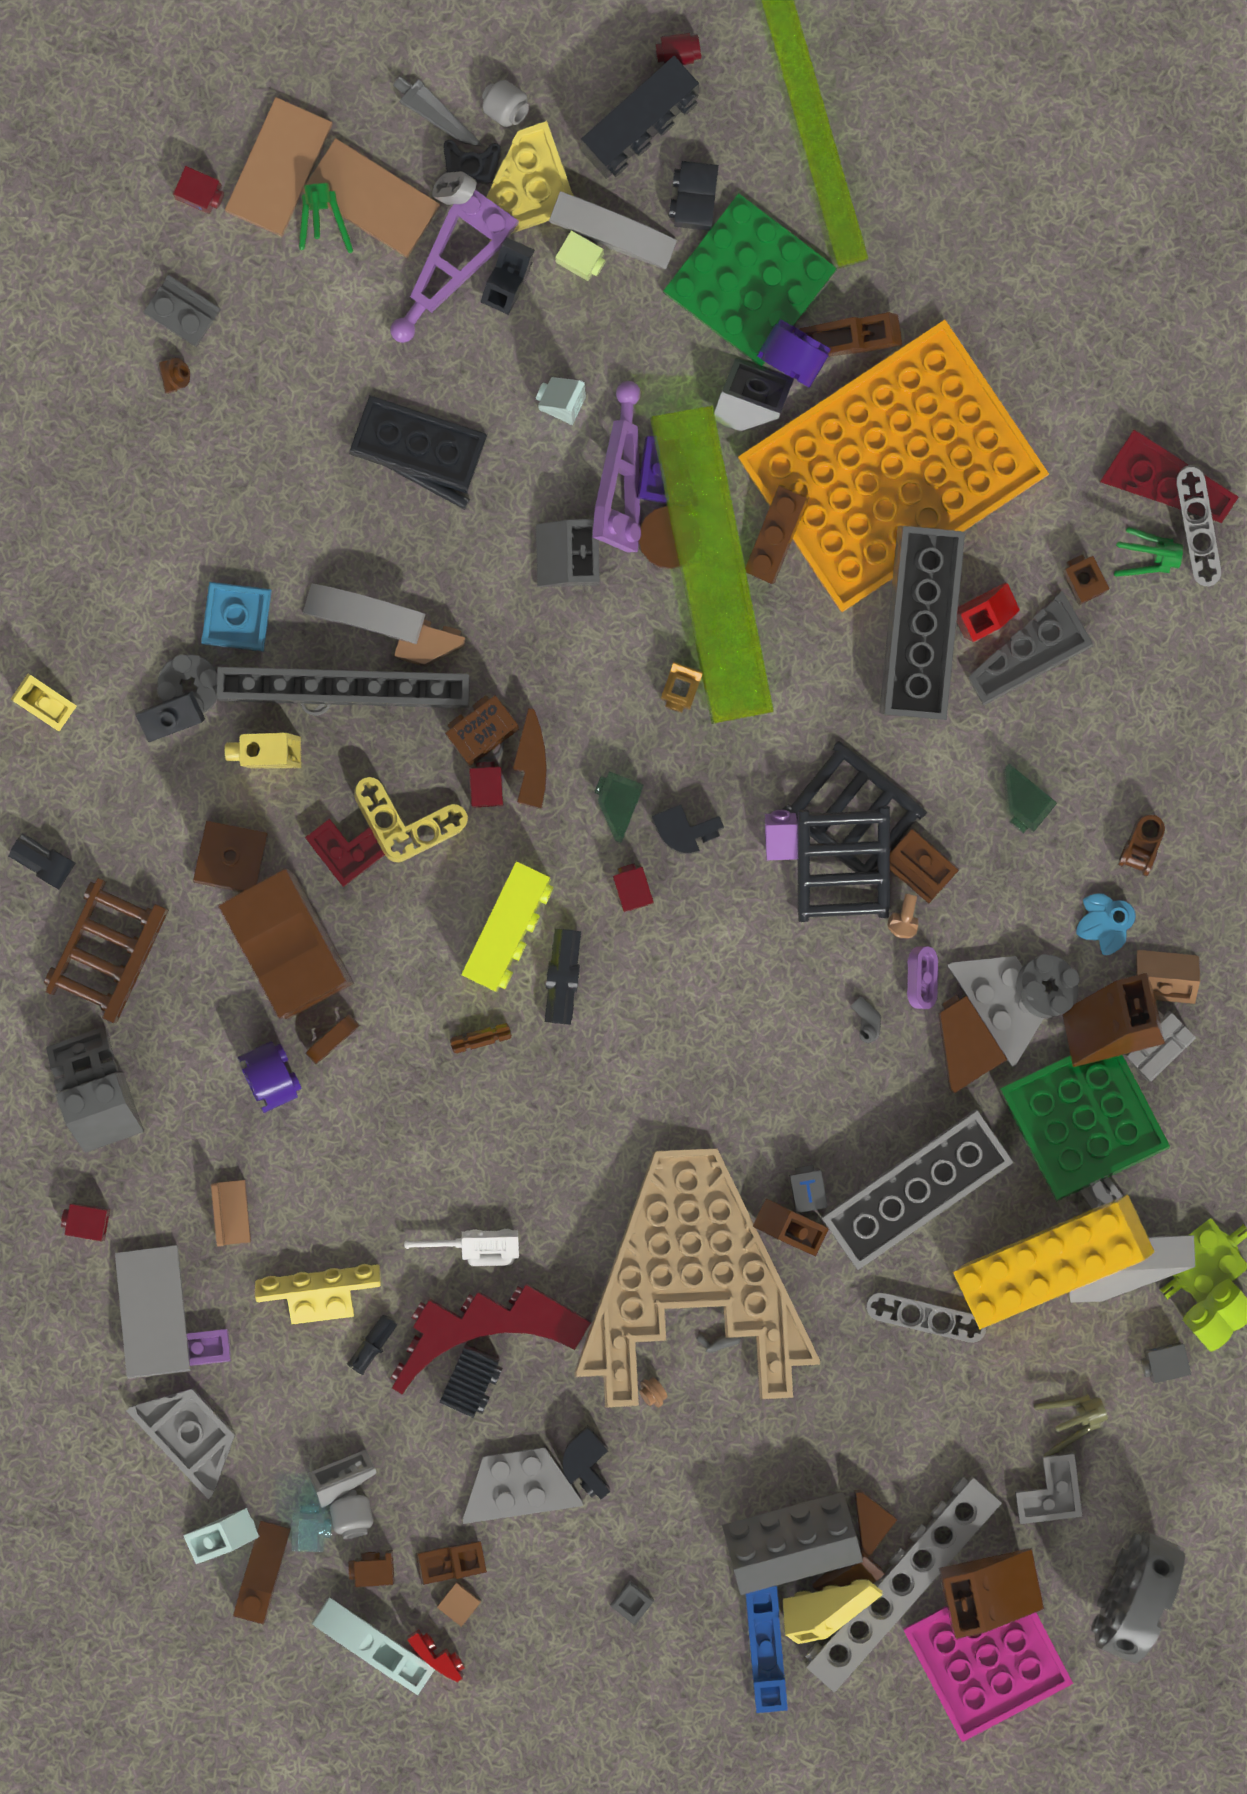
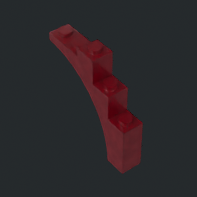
[390,1283,591,1394]

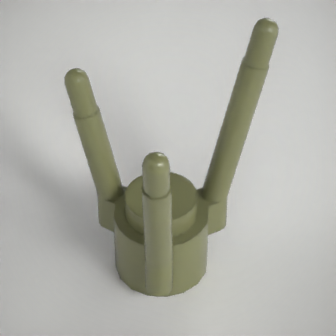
[1034,1395,1108,1456]

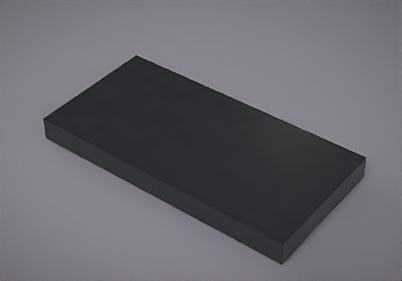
[349,395,487,493]

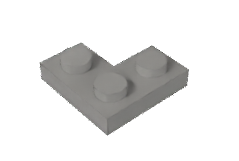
[1015,1453,1082,1524]

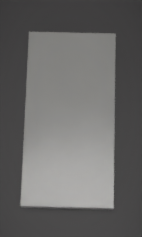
[115,1245,191,1379]

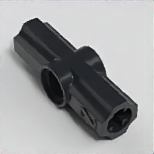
[544,929,581,1025]

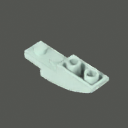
[311,1597,435,1695]

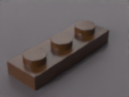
[744,485,810,584]

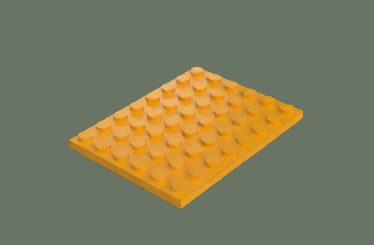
[738,320,1049,613]

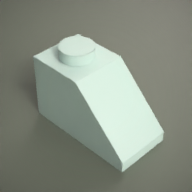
[183,1508,259,1564]

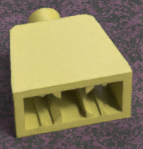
[225,733,301,768]

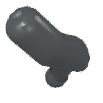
[696,1334,741,1353]

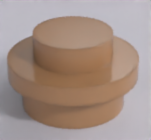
[639,1377,668,1408]

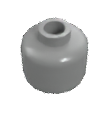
[482,80,529,127]
[329,1490,373,1539]

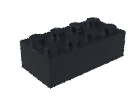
[581,56,699,179]

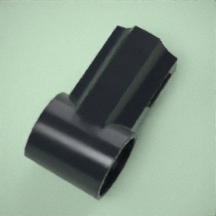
[8,834,76,890]

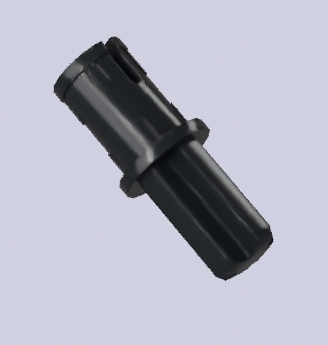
[347,1315,397,1375]

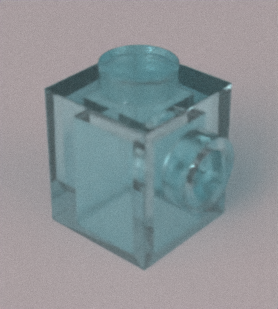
[291,1505,332,1552]

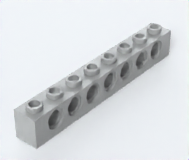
[805,1475,1002,1693]

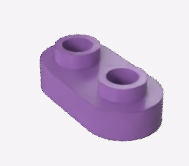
[907,946,938,1009]

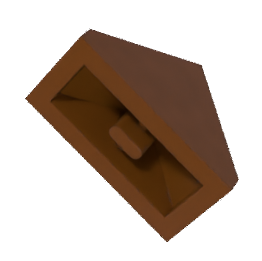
[854,1489,897,1556]

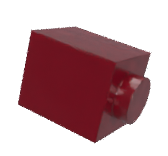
[173,166,224,215]
[469,762,504,808]
[613,863,654,913]
[61,1203,111,1242]

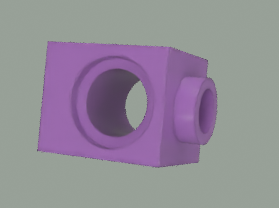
[765,810,797,860]

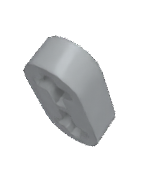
[432,171,477,205]

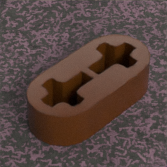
[305,1014,360,1065]

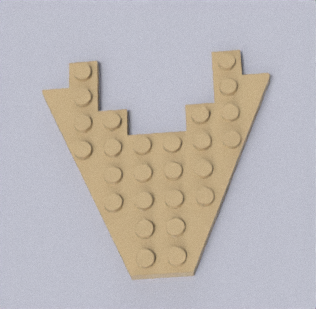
[574,1149,820,1408]

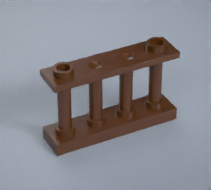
[44,878,169,1024]

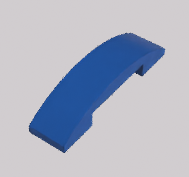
[746,1585,788,1713]

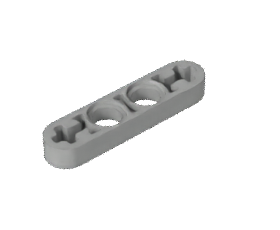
[1177,465,1221,586]
[866,1292,986,1343]

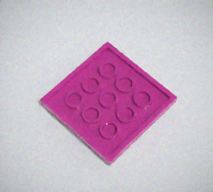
[903,1606,1073,1742]

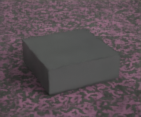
[610,1580,654,1625]

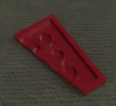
[1100,430,1239,523]

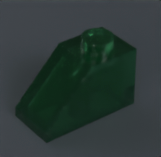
[1003,764,1057,834]
[594,771,644,844]

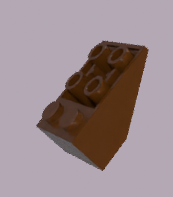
[1062,973,1165,1067]
[939,1548,1044,1639]

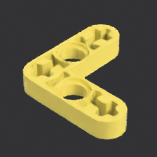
[354,777,468,863]

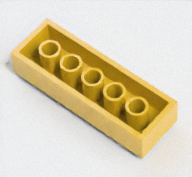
[953,1194,1155,1329]

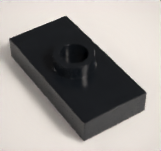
[136,691,205,742]

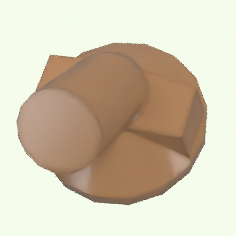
[887,894,918,938]

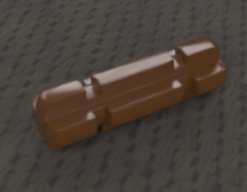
[450,1023,512,1054]

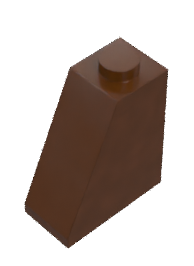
[938,994,1007,1093]

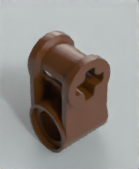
[1118,815,1165,877]

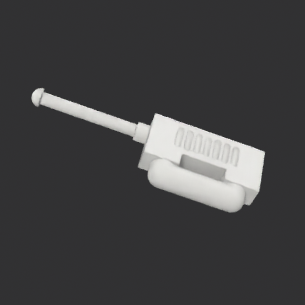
[404,1229,519,1266]

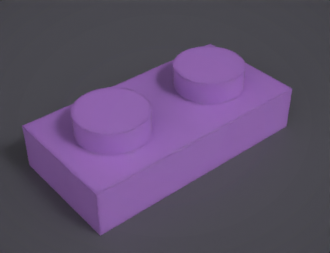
[187,1329,231,1366]

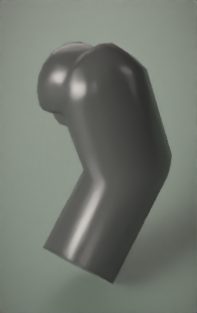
[850,996,881,1043]

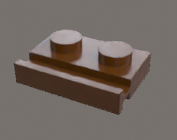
[890,828,959,904]

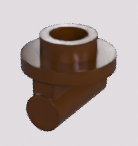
[159,358,190,394]

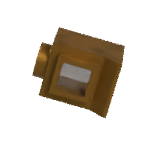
[661,662,703,713]

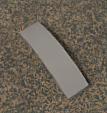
[303,583,426,644]

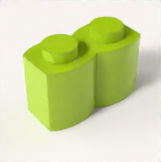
[1182,1279,1247,1352]

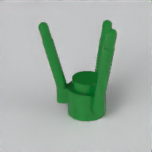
[299,183,353,253]
[1114,527,1183,577]

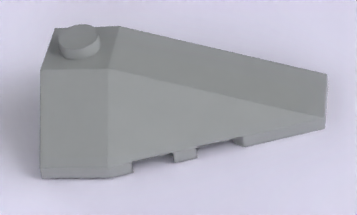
[1069,1235,1195,1303]

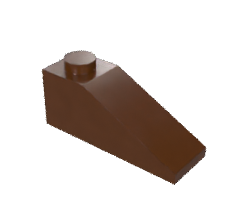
[233,1521,291,1624]

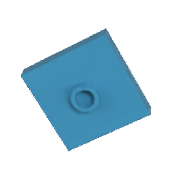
[201,582,272,652]

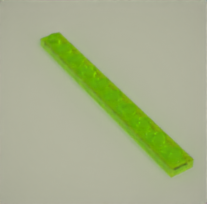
[760,0,869,269]

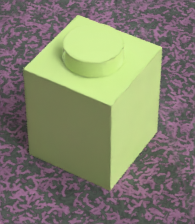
[555,231,606,281]

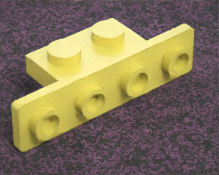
[255,1264,381,1324]

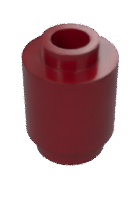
[655,32,701,65]

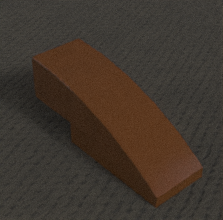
[799,312,902,357]
[513,708,547,810]

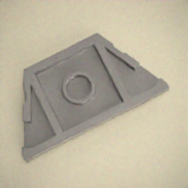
[947,956,1044,1067]
[126,1388,236,1500]
[463,1447,583,1524]

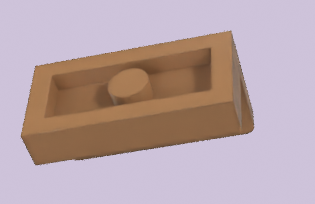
[1136,950,1200,1004]
[211,1180,251,1246]

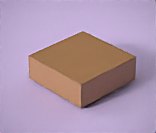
[437,1582,481,1627]

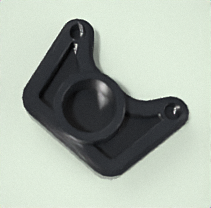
[443,140,501,184]

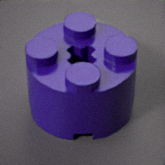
[756,319,831,388]
[237,1041,302,1114]

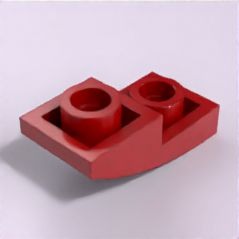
[407,1629,465,1682]

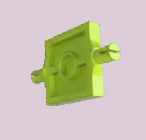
[1159,1218,1247,1303]

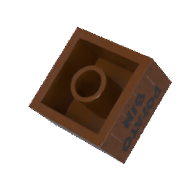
[445,695,520,767]

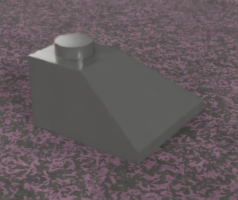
[712,358,794,431]

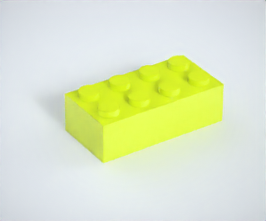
[461,861,554,992]

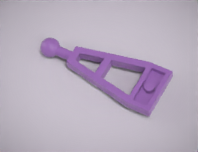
[390,190,519,343]
[592,381,641,552]

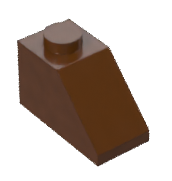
[753,1198,829,1257]

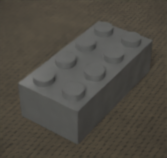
[722,1492,863,1595]

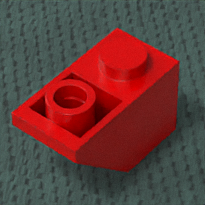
[956,582,1020,642]

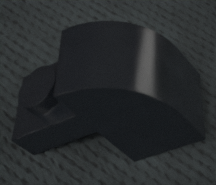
[480,237,535,315]
[652,804,724,854]
[563,1425,610,1500]

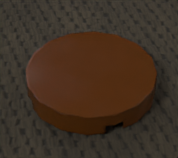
[638,506,700,569]

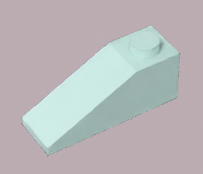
[536,377,586,425]

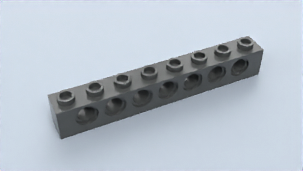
[217,667,470,708]

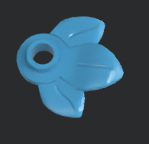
[1076,893,1136,955]

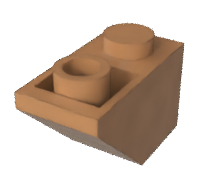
[394,619,466,667]

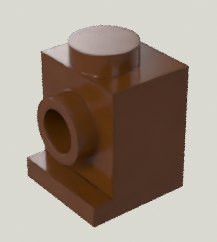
[1063,554,1110,605]
[348,1550,395,1587]

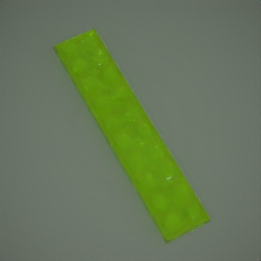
[650,405,774,724]

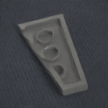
[968,591,1093,706]

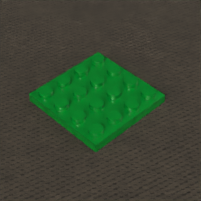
[663,193,837,368]
[1000,1055,1170,1202]

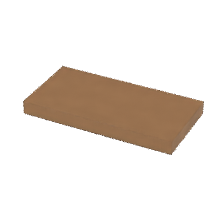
[225,97,333,237]
[302,138,441,258]

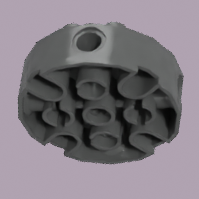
[1091,1531,1185,1664]

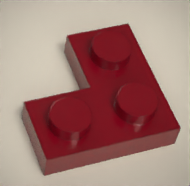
[305,818,393,887]

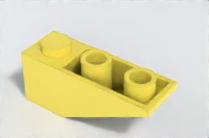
[783,1579,882,1644]

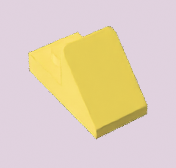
[11,673,76,731]

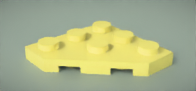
[487,121,573,241]

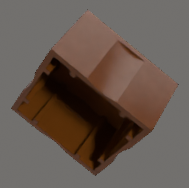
[218,869,354,1019]

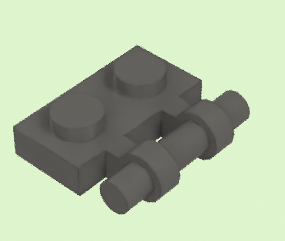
[46,1026,118,1092]

